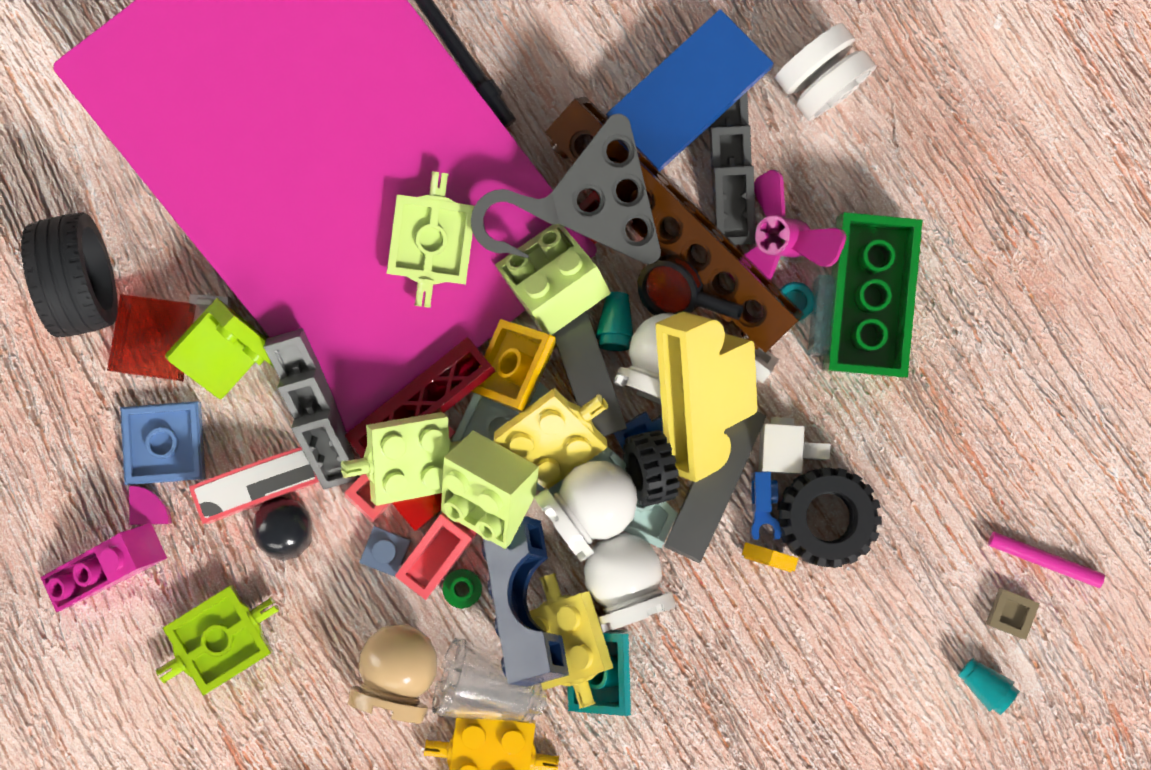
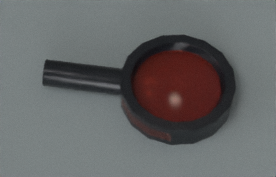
[637,255,743,320]

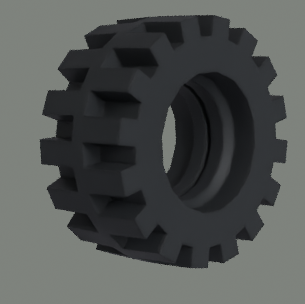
[623,430,679,507]

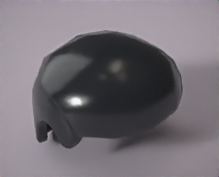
[252,497,312,561]

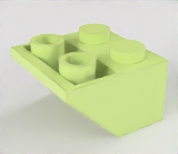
[495,224,611,335]
[441,430,539,549]

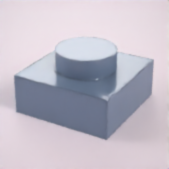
[359,526,412,577]

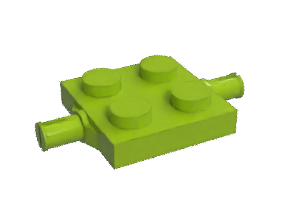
[156,585,280,696]

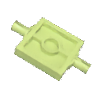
[386,171,475,308]
[341,412,462,506]

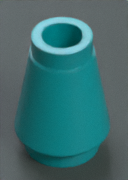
[595,292,633,351]
[958,658,1020,715]

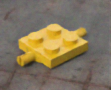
[424,711,559,770]

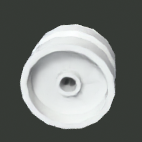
[775,23,877,121]

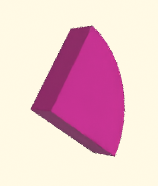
[129,486,172,525]

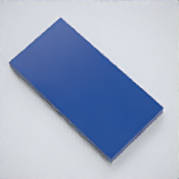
[606,9,774,172]

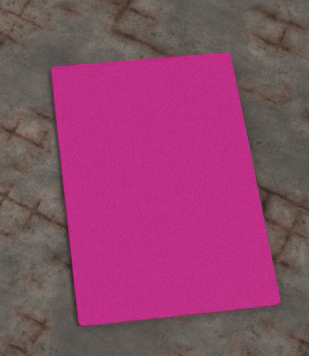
[53,0,597,433]

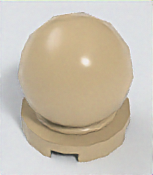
[347,624,437,724]

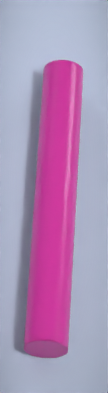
[988,531,1105,588]

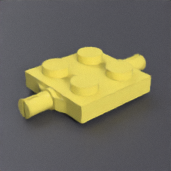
[493,388,608,489]
[529,573,613,709]

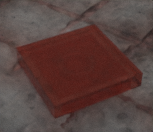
[107,294,196,382]

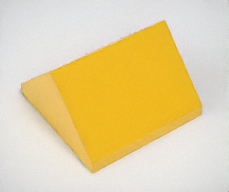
[471,319,556,413]

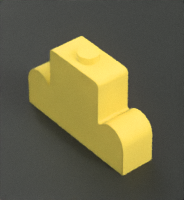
[655,312,757,482]

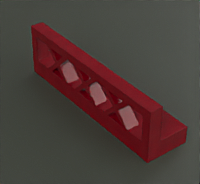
[345,337,496,458]

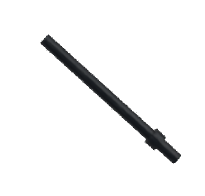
[414,0,516,128]

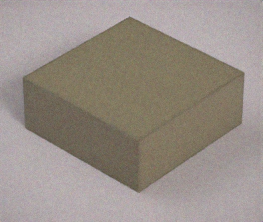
[986,588,1040,640]

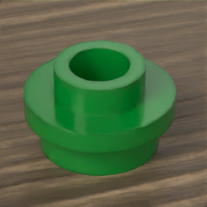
[442,569,482,609]

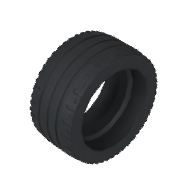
[21,213,118,337]

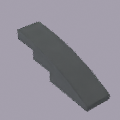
[709,91,756,245]
[553,311,627,436]
[264,328,360,490]
[664,411,766,564]

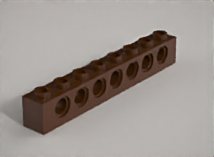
[544,97,804,353]

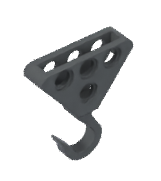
[471,114,661,264]

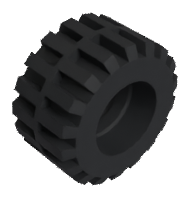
[776,467,882,568]

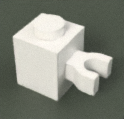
[758,417,831,475]

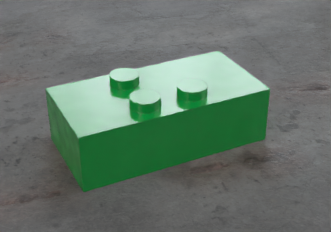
[822,212,923,378]

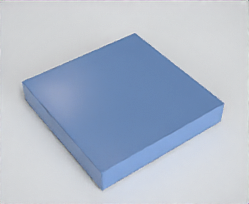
[120,401,206,485]

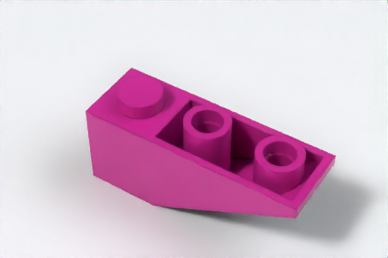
[40,523,167,613]

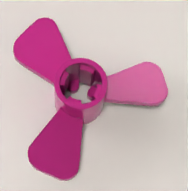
[729,170,846,282]

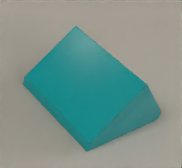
[568,630,631,716]

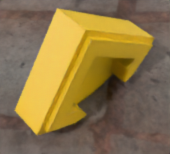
[741,542,799,572]

